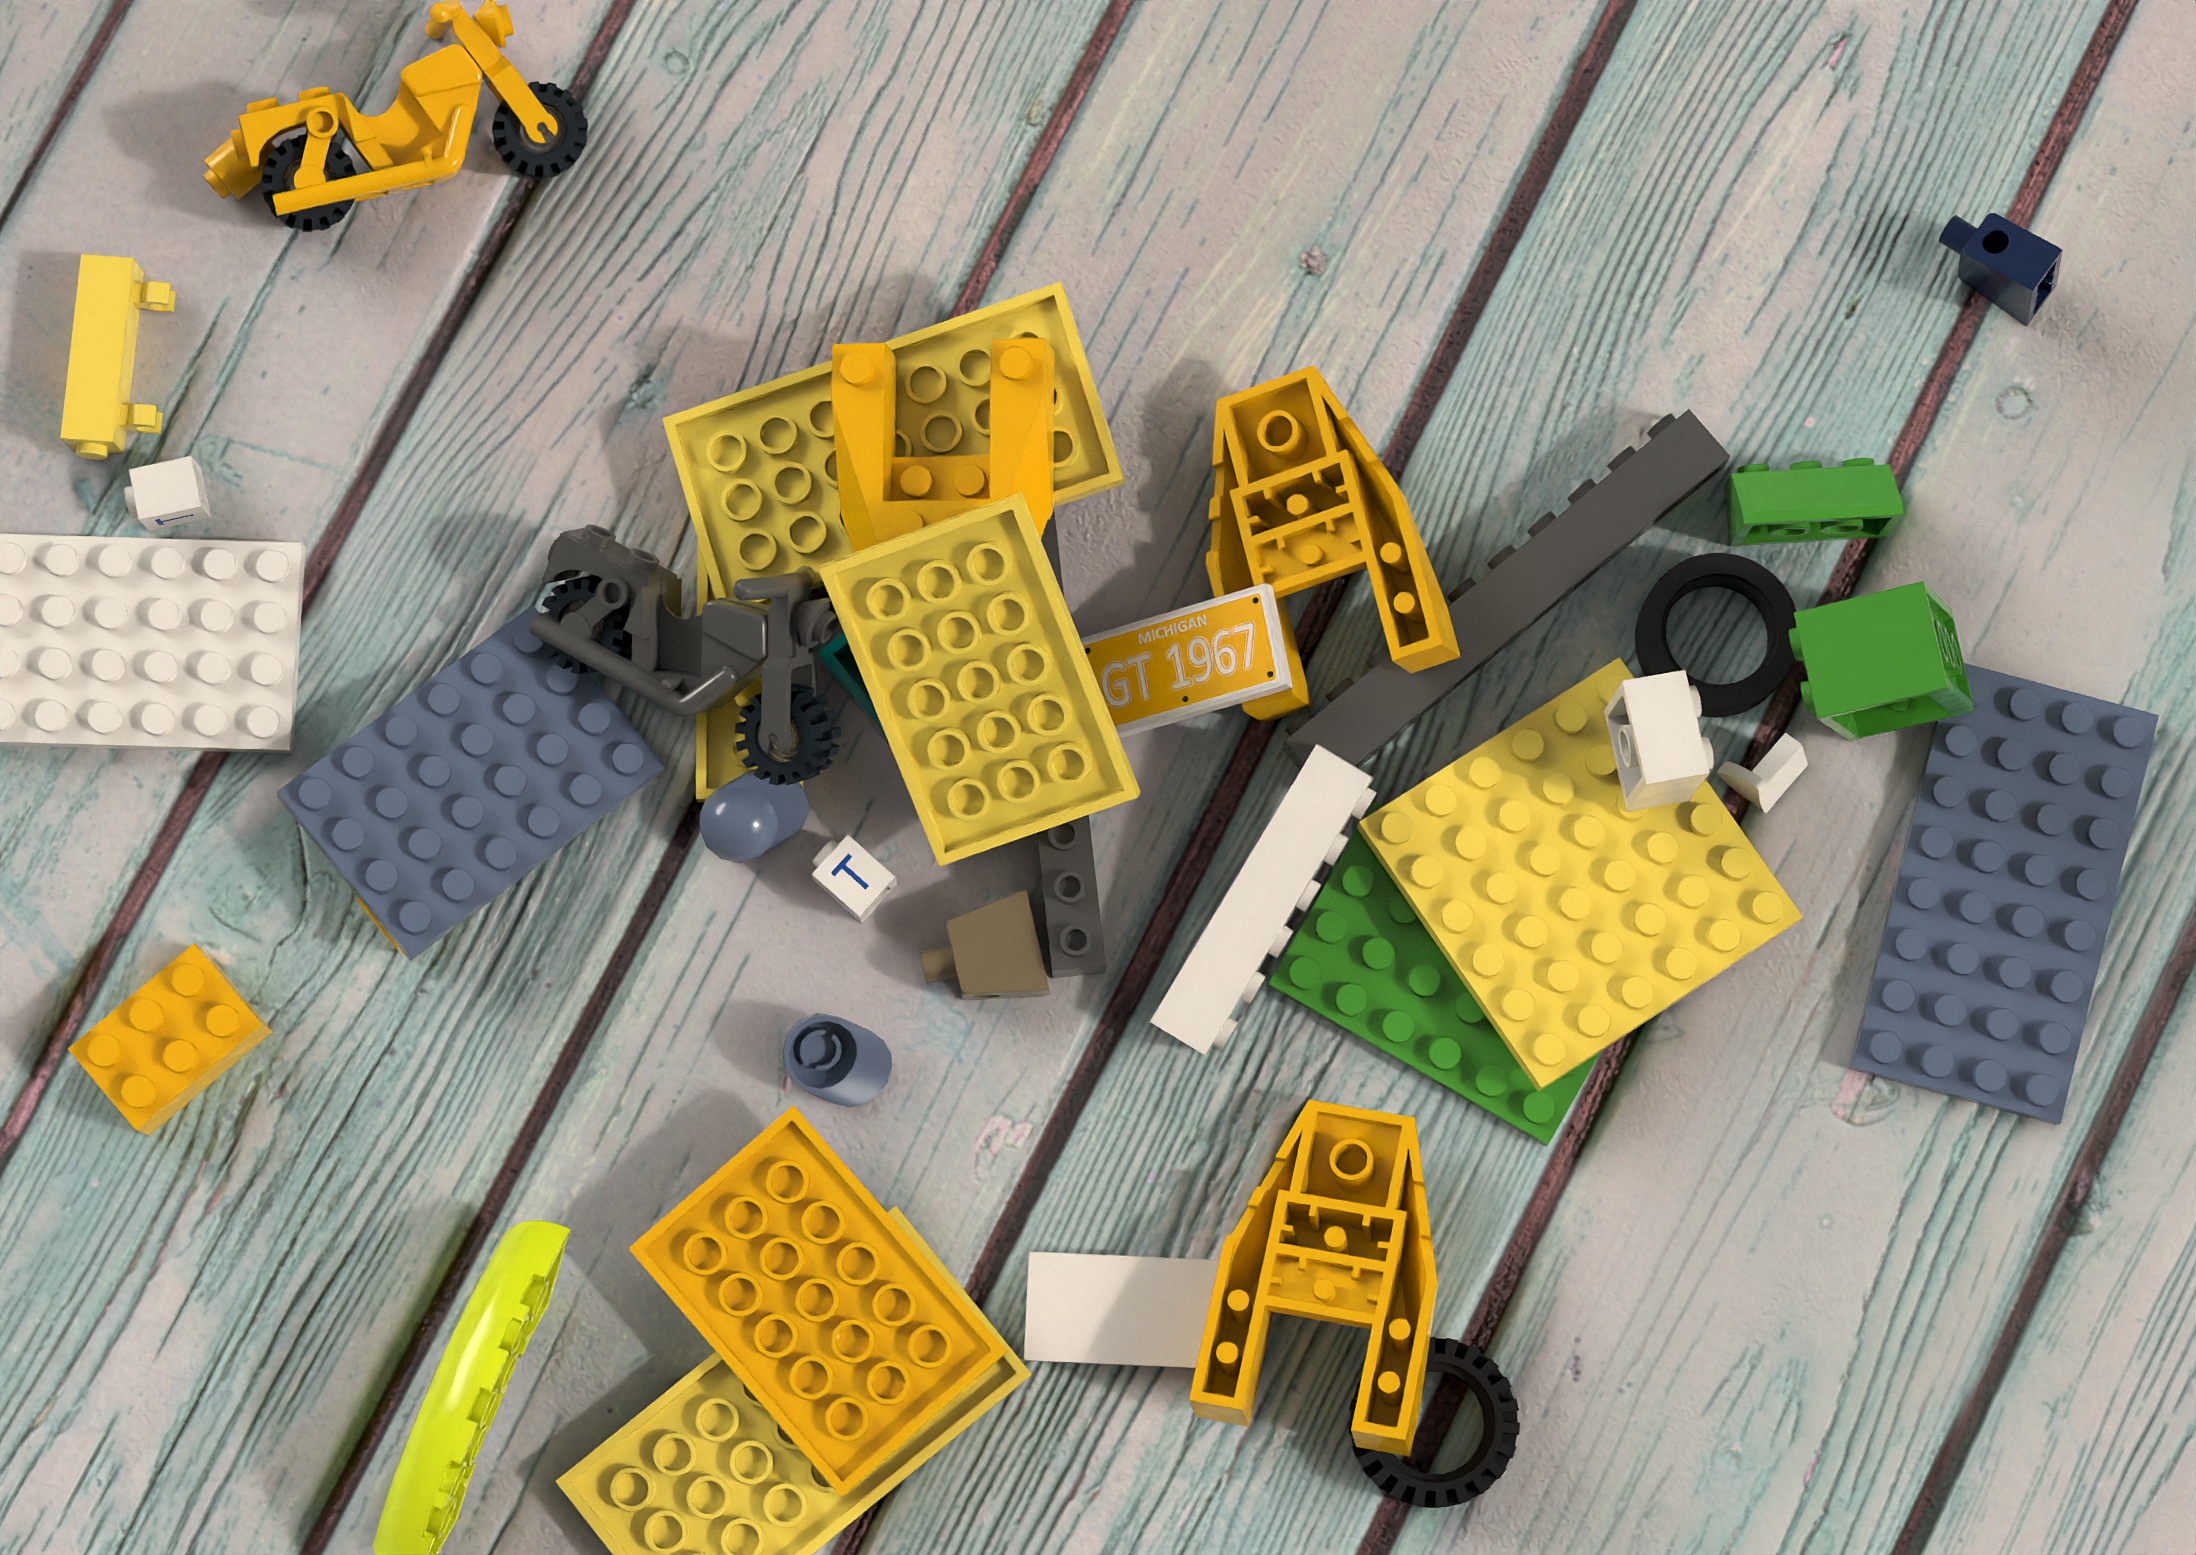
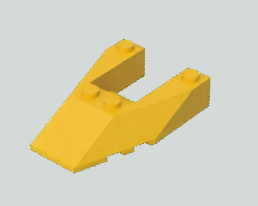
[831,338,1055,553]
[1206,365,1461,723]
[1189,1099,1438,1457]

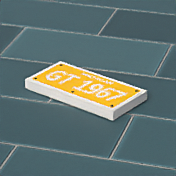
[1080,583,1293,738]

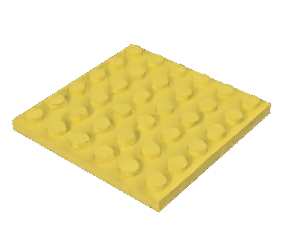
[1356,657,1803,1092]

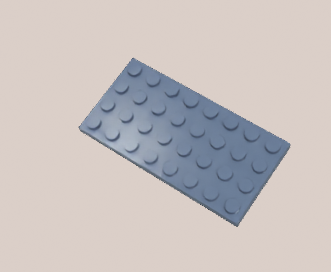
[1849,663,2159,1125]

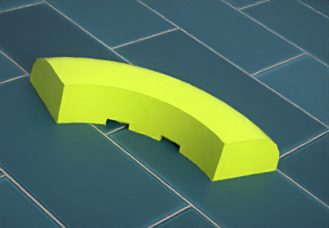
[373,1220,571,1555]

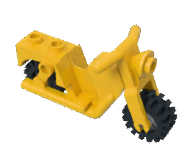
[230,0,588,232]

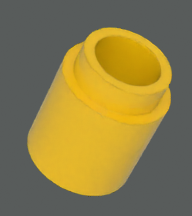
[202,137,276,201]

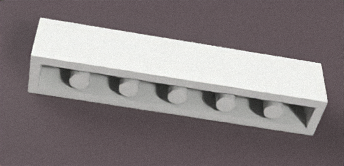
[1150,744,1377,1055]

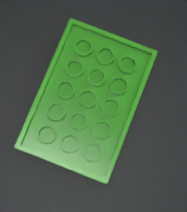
[1268,801,1601,1146]

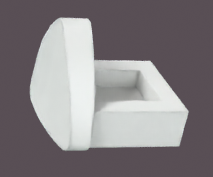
[1716,733,1808,814]

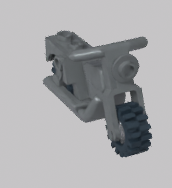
[529,524,841,785]

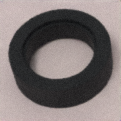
[1635,553,1797,718]

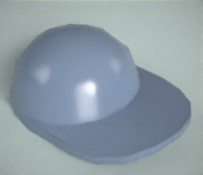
[700,768,809,863]
[782,1013,892,1107]

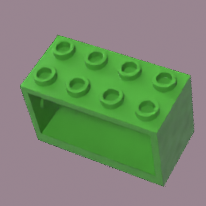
[1789,581,1975,741]

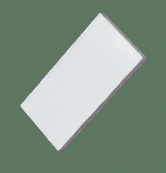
[1024,1251,1219,1369]

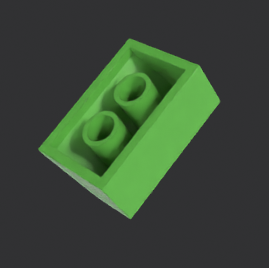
[1724,458,1904,546]

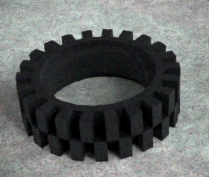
[1348,1337,1520,1508]

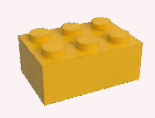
[68,943,273,1136]

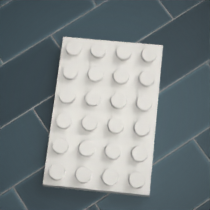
[0,534,305,754]

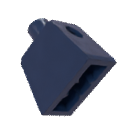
[1939,213,2063,326]

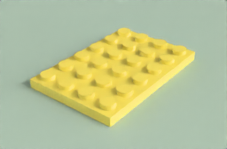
[818,491,1141,867]

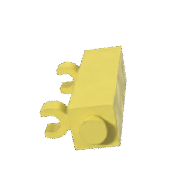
[60,254,176,460]

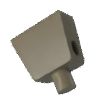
[920,890,1050,1000]

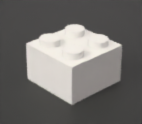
[1604,670,1714,812]

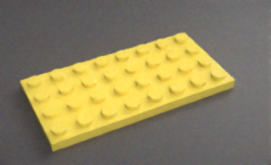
[662,281,1126,605]
[555,1206,1032,1555]

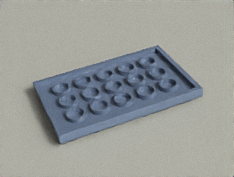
[277,605,665,961]

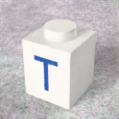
[124,456,211,531]
[812,834,897,923]

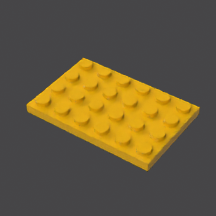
[628,1105,1007,1497]

